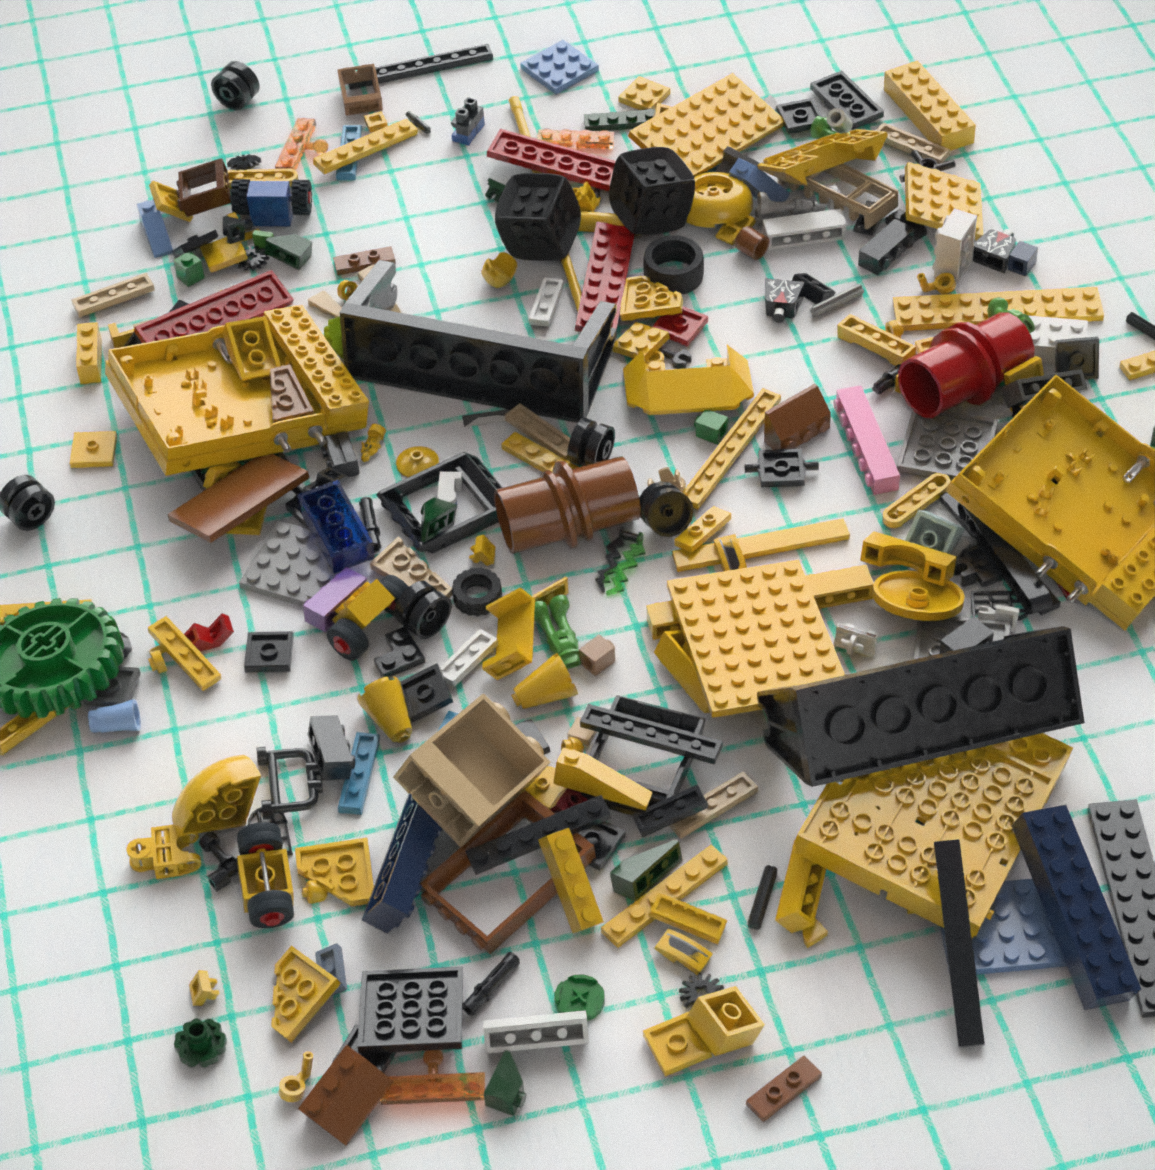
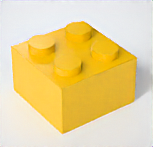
[686,986,765,1056]

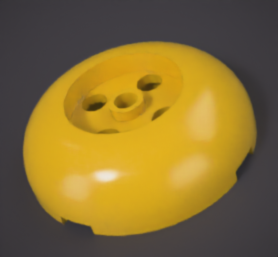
[687,172,753,228]

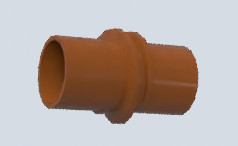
[494,456,641,554]

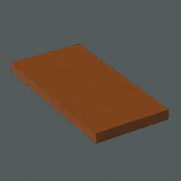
[167,454,310,543]

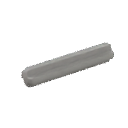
[810,284,864,317]

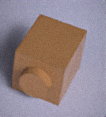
[579,635,615,676]

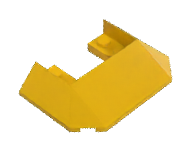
[757,129,888,186]
[623,344,754,415]

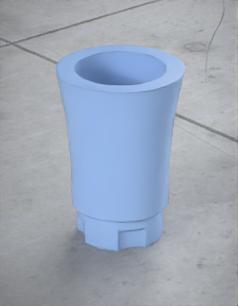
[88,699,141,733]

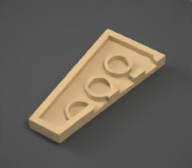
[370,536,453,598]

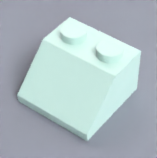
[905,510,965,554]

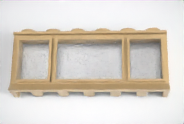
[777,163,898,230]

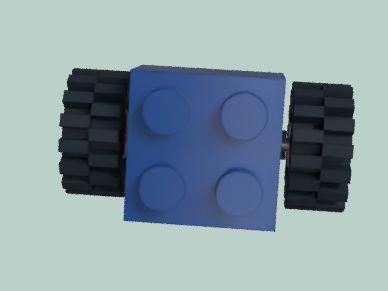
[230,179,312,227]

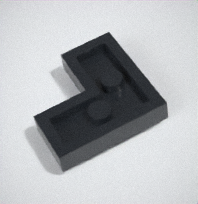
[374,627,425,678]

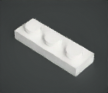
[529,277,564,327]
[441,629,498,687]

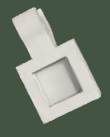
[978,604,1020,632]

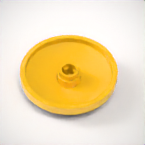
[872,570,965,621]

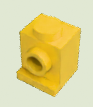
[573,182,596,211]

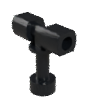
[199,832,238,892]

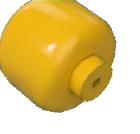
[302,880,328,904]

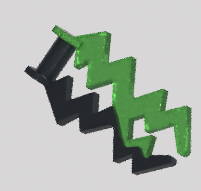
[595,527,646,596]

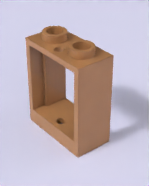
[337,64,383,116]

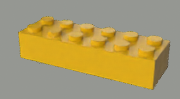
[884,60,976,151]

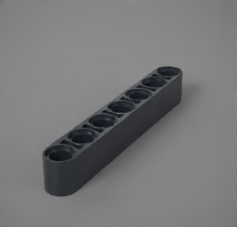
[957,503,1053,614]

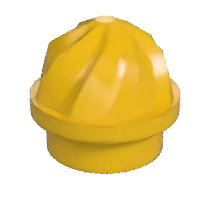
[561,737,584,753]

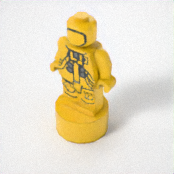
[361,424,386,462]

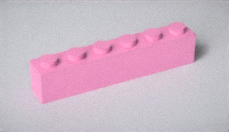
[833,385,900,495]

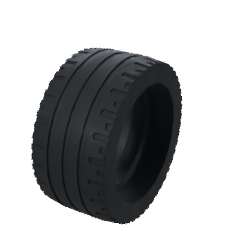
[643,235,704,295]

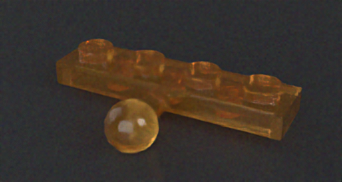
[275,118,329,170]
[537,128,615,151]
[380,1050,485,1105]

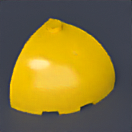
[172,755,261,836]

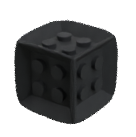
[609,147,695,235]
[495,173,581,261]

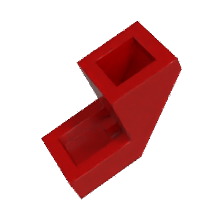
[184,613,234,652]

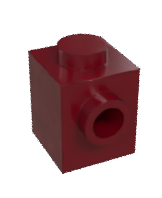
[549,788,588,814]

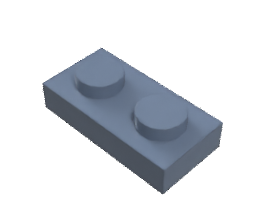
[315,943,347,997]

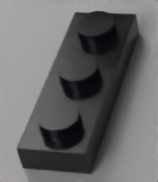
[632,785,709,838]

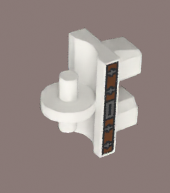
[833,623,878,658]

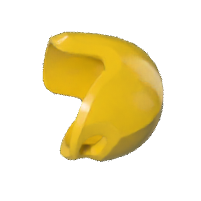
[481,252,518,288]

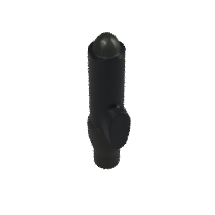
[406,111,431,134]

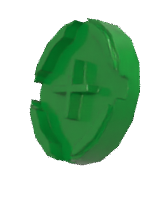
[554,974,605,1021]

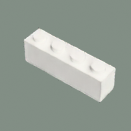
[762,209,846,250]
[483,1011,589,1054]

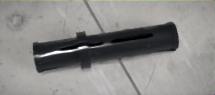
[359,497,381,553]
[463,952,520,1016]

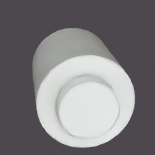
[827,108,853,133]

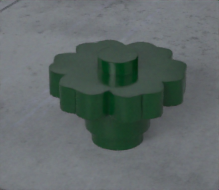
[174,1018,227,1068]

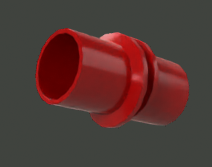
[898,312,1035,418]

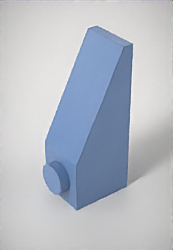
[729,158,790,202]
[136,199,173,258]

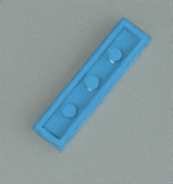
[336,125,362,180]
[338,732,380,815]

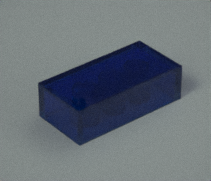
[297,480,375,574]

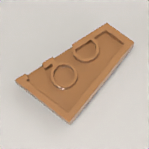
[270,365,314,423]

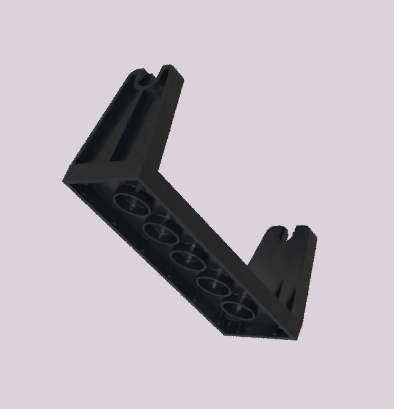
[339,260,617,423]
[757,626,1085,787]

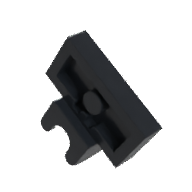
[954,544,1003,588]

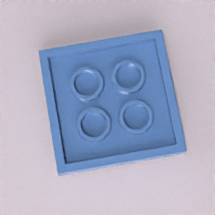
[520,40,599,95]

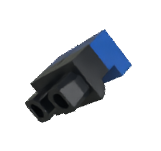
[451,97,485,146]

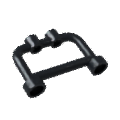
[256,746,323,820]

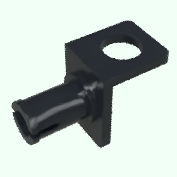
[223,216,253,244]

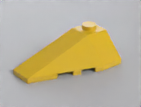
[553,747,653,811]

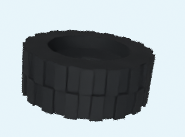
[452,567,502,617]

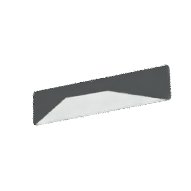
[462,409,510,427]

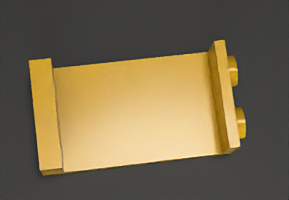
[482,588,535,681]

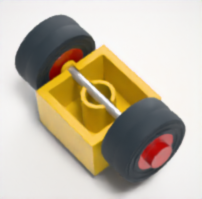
[327,575,409,661]
[237,822,294,928]

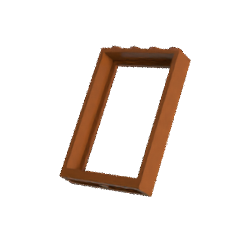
[420,790,596,954]

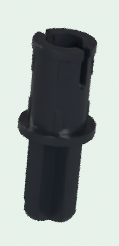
[872,364,901,395]

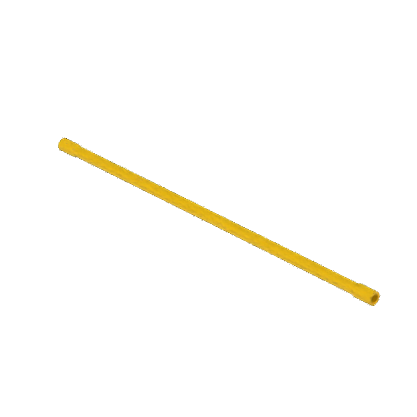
[509,96,582,313]

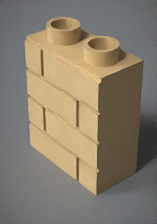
[393,693,550,847]

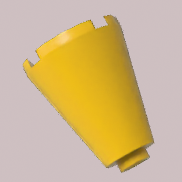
[511,653,578,709]
[357,676,412,743]

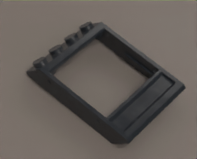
[376,452,503,554]
[581,695,706,815]

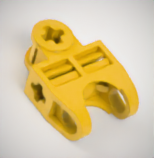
[126,824,201,879]

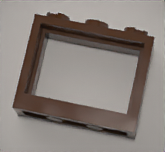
[176,158,231,217]

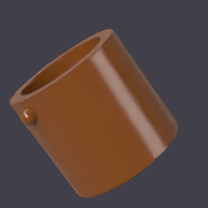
[734,226,770,260]

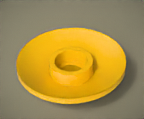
[396,446,439,477]

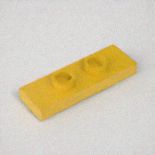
[674,506,732,553]
[648,892,728,945]

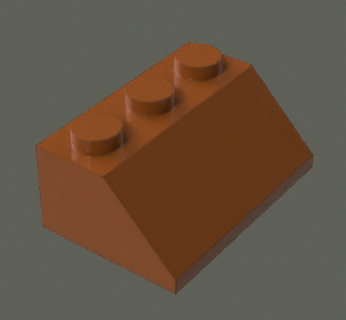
[764,384,831,450]
[298,1045,394,1146]

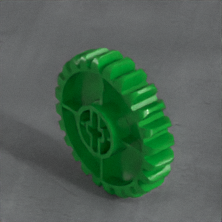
[0,598,124,719]

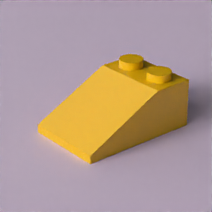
[222,316,281,381]

